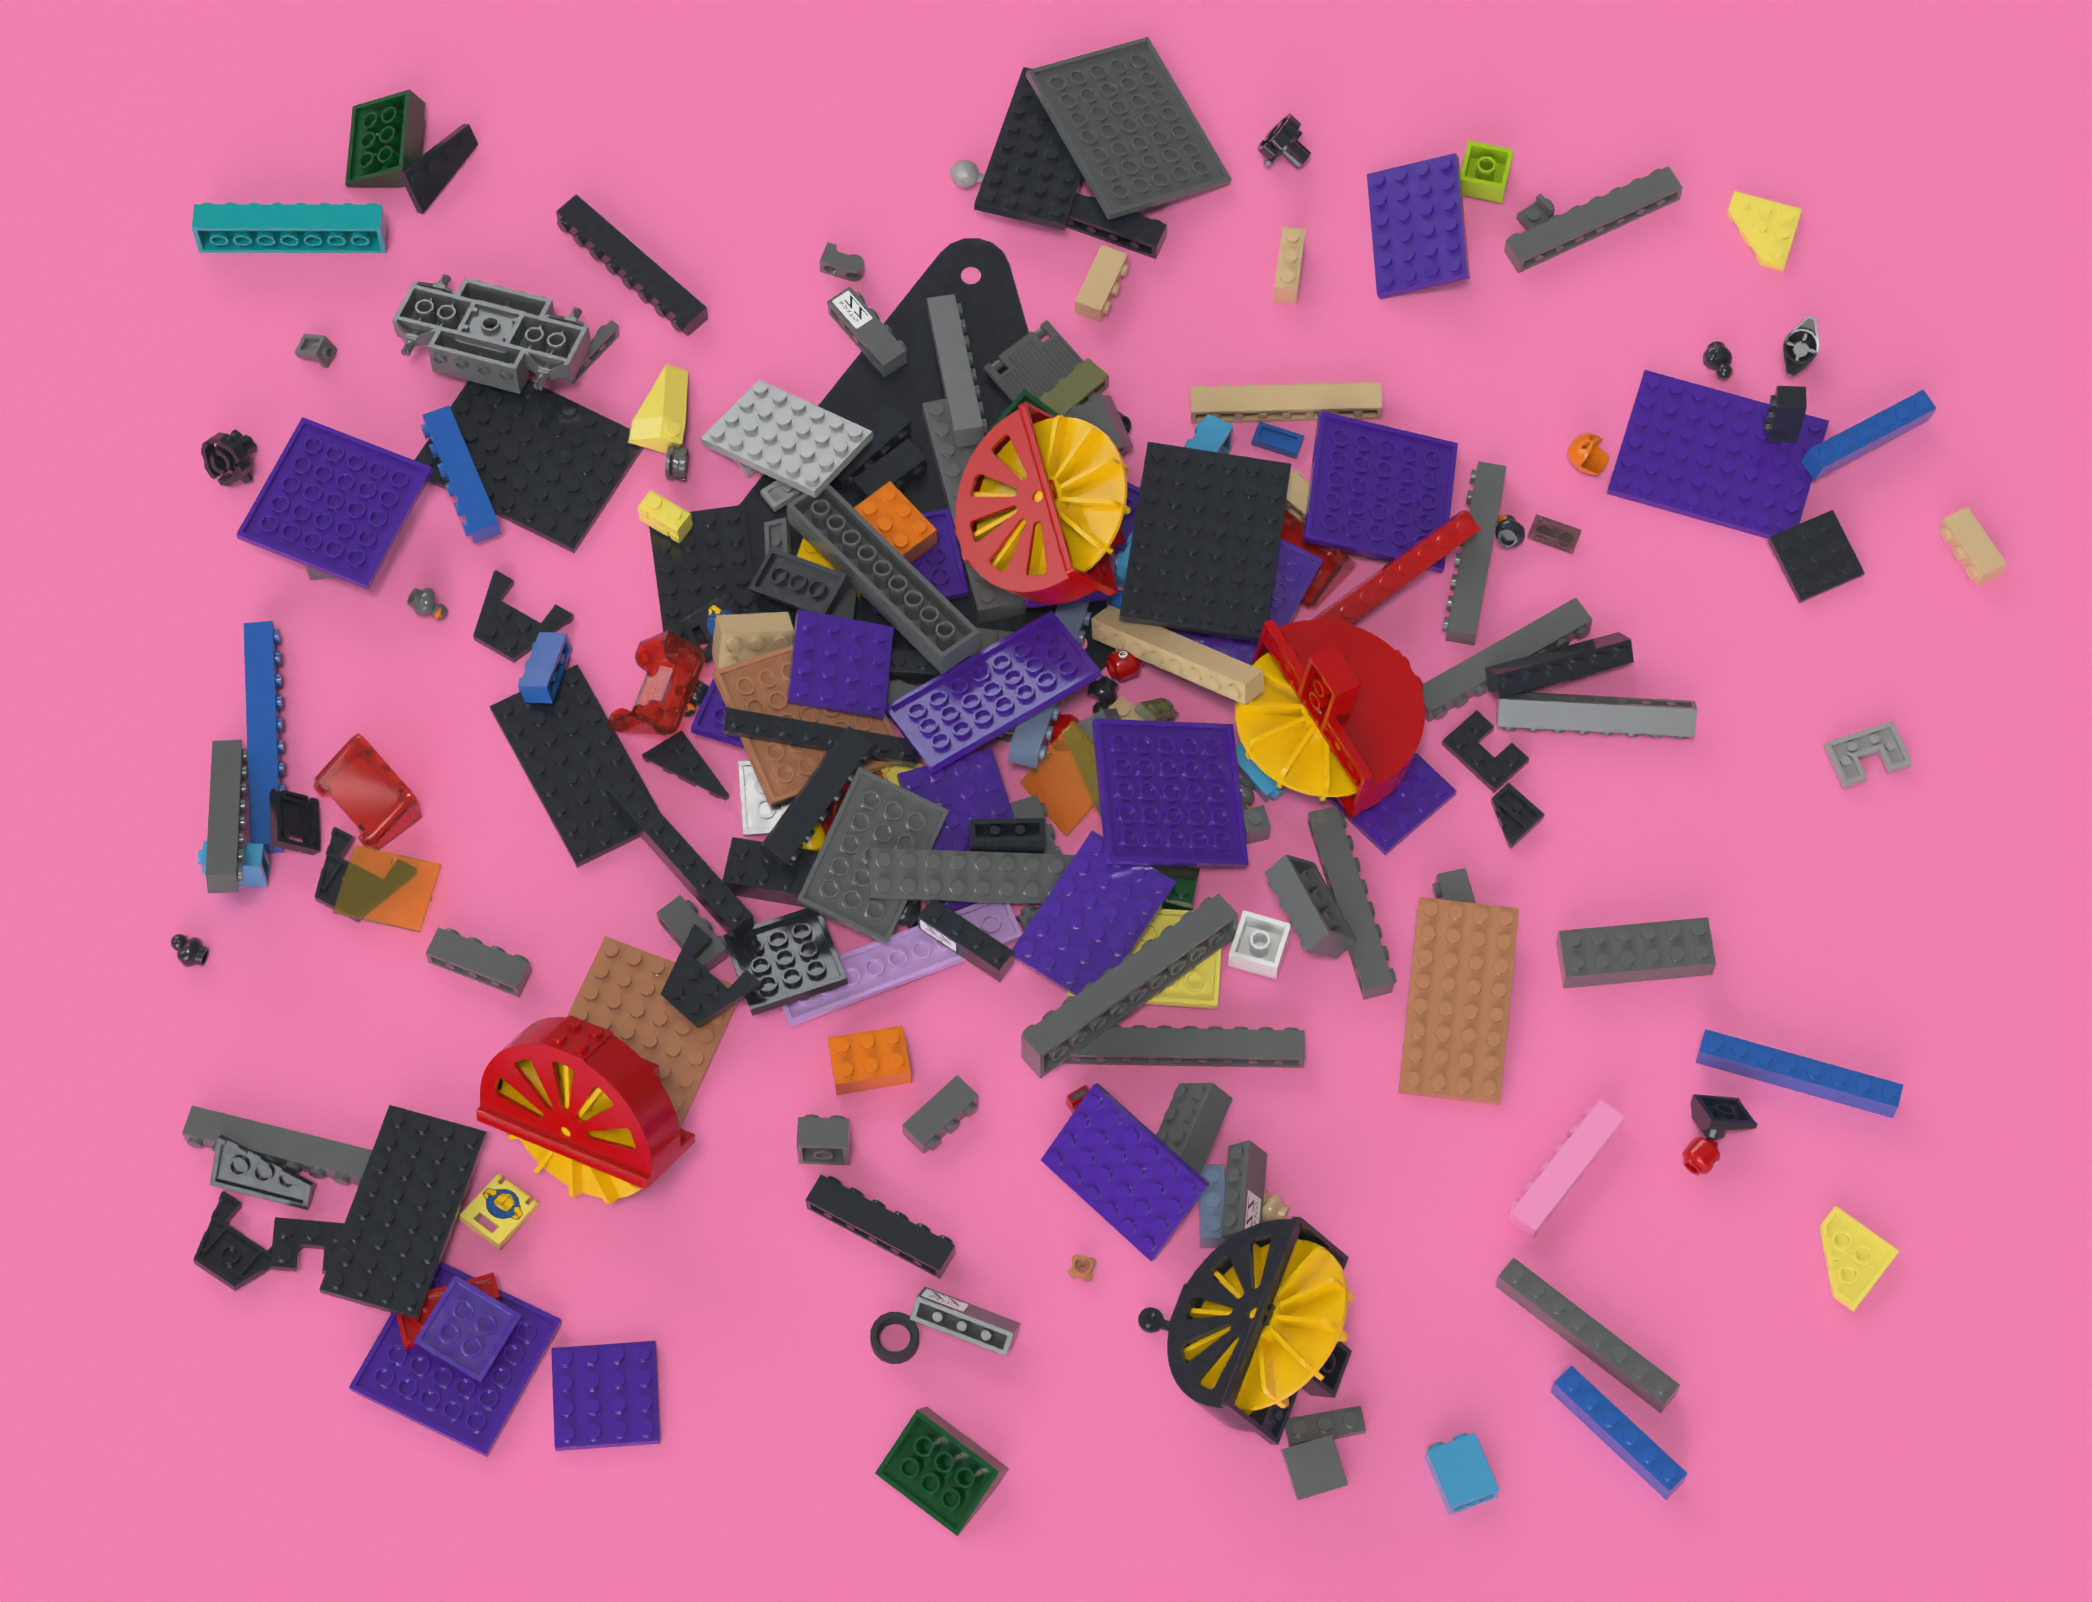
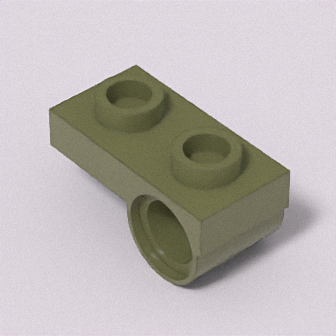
[1134,698,1179,722]

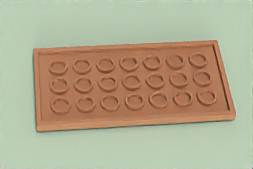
[1398,897,1519,1105]

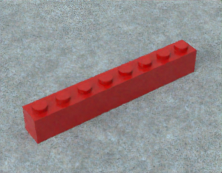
[1311,510,1481,624]

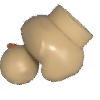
[1262,1190,1290,1222]

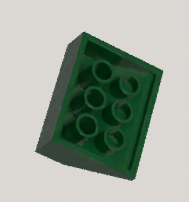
[345,89,426,187]
[875,1407,1009,1536]

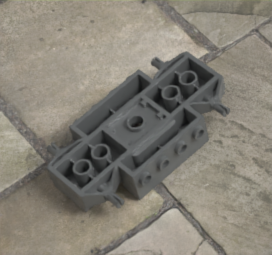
[392,274,590,394]

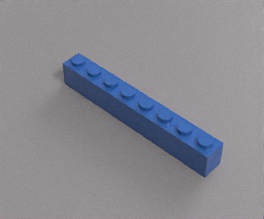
[1695,1029,1903,1118]

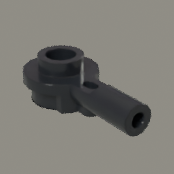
[1138,1307,1169,1333]

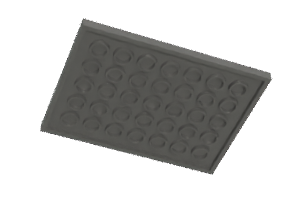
[1026,37,1232,220]

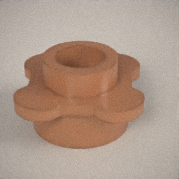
[1068,1254,1097,1282]

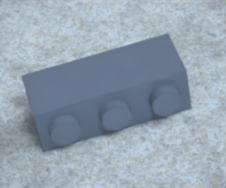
[1198,1164,1226,1248]

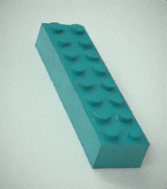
[192,202,388,253]

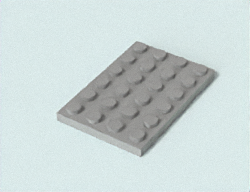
[701,379,873,498]

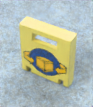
[460,1173,539,1250]

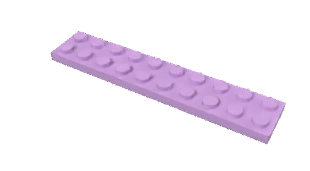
[781,903,1023,1028]

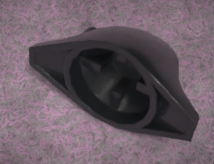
[1783,315,1819,376]

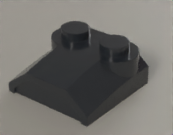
[1690,1094,1758,1140]

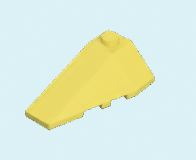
[628,364,688,454]

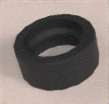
[870,1312,919,1364]

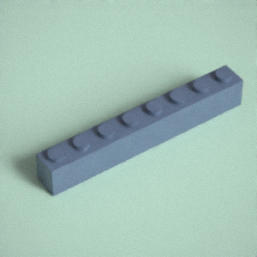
[1008,602,1092,769]

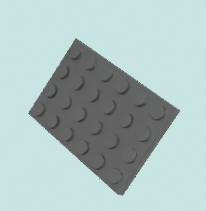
[796,767,949,945]

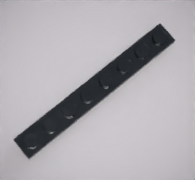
[722,707,918,767]

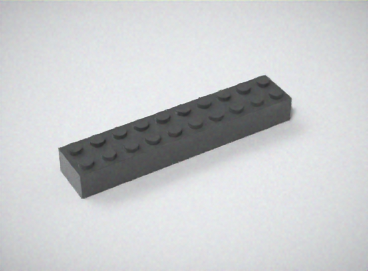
[922,398,1026,624]
[787,485,980,675]
[1021,893,1238,1079]

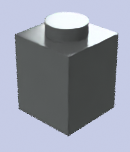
[1243,805,1271,844]

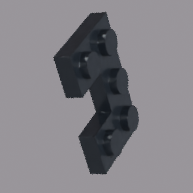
[1442,710,1530,793]
[270,1217,344,1274]

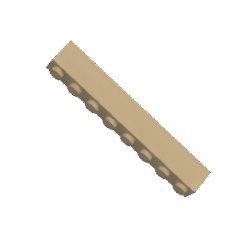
[1190,381,1382,424]
[1091,605,1264,705]

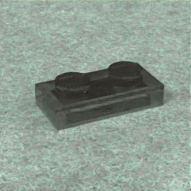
[1528,514,1582,554]

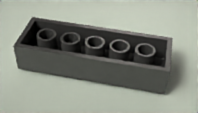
[1556,917,1716,989]

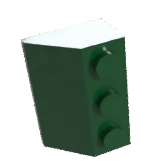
[1149,865,1200,911]

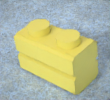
[638,490,693,543]

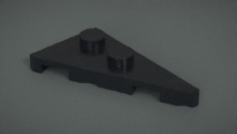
[642,730,729,801]

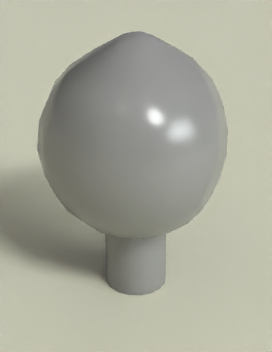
[949,160,985,188]

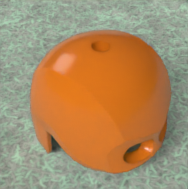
[1567,432,1609,475]

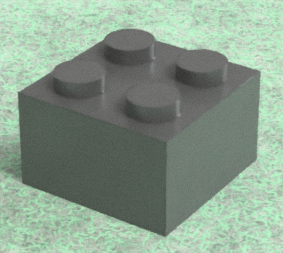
[796,1114,851,1165]

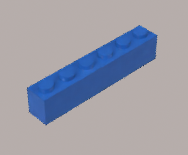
[1801,389,1937,481]
[420,405,501,544]
[1551,1365,1688,1500]

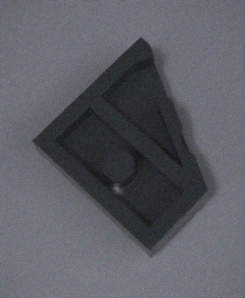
[1491,782,1545,849]

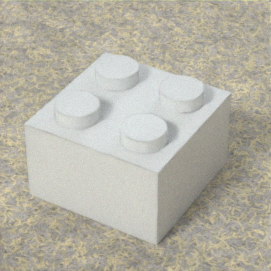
[1228,910,1291,980]

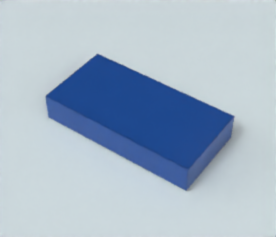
[1251,421,1304,459]

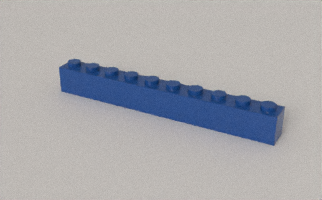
[243,621,286,854]

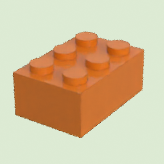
[854,481,937,563]
[827,1025,912,1095]

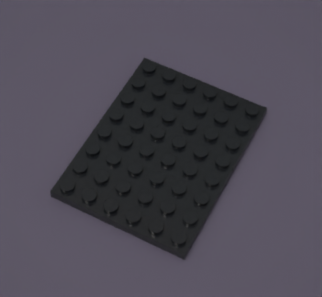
[415,380,644,554]
[1119,442,1291,642]

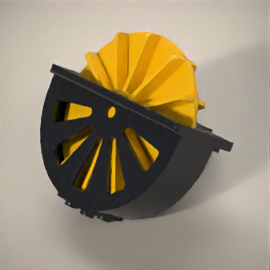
[1166,1216,1354,1445]

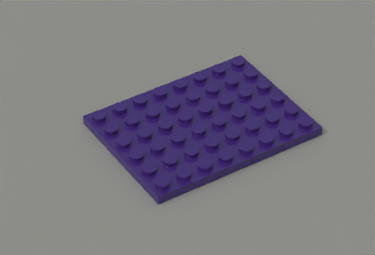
[1607,370,1829,539]

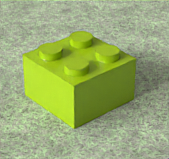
[1460,140,1514,203]

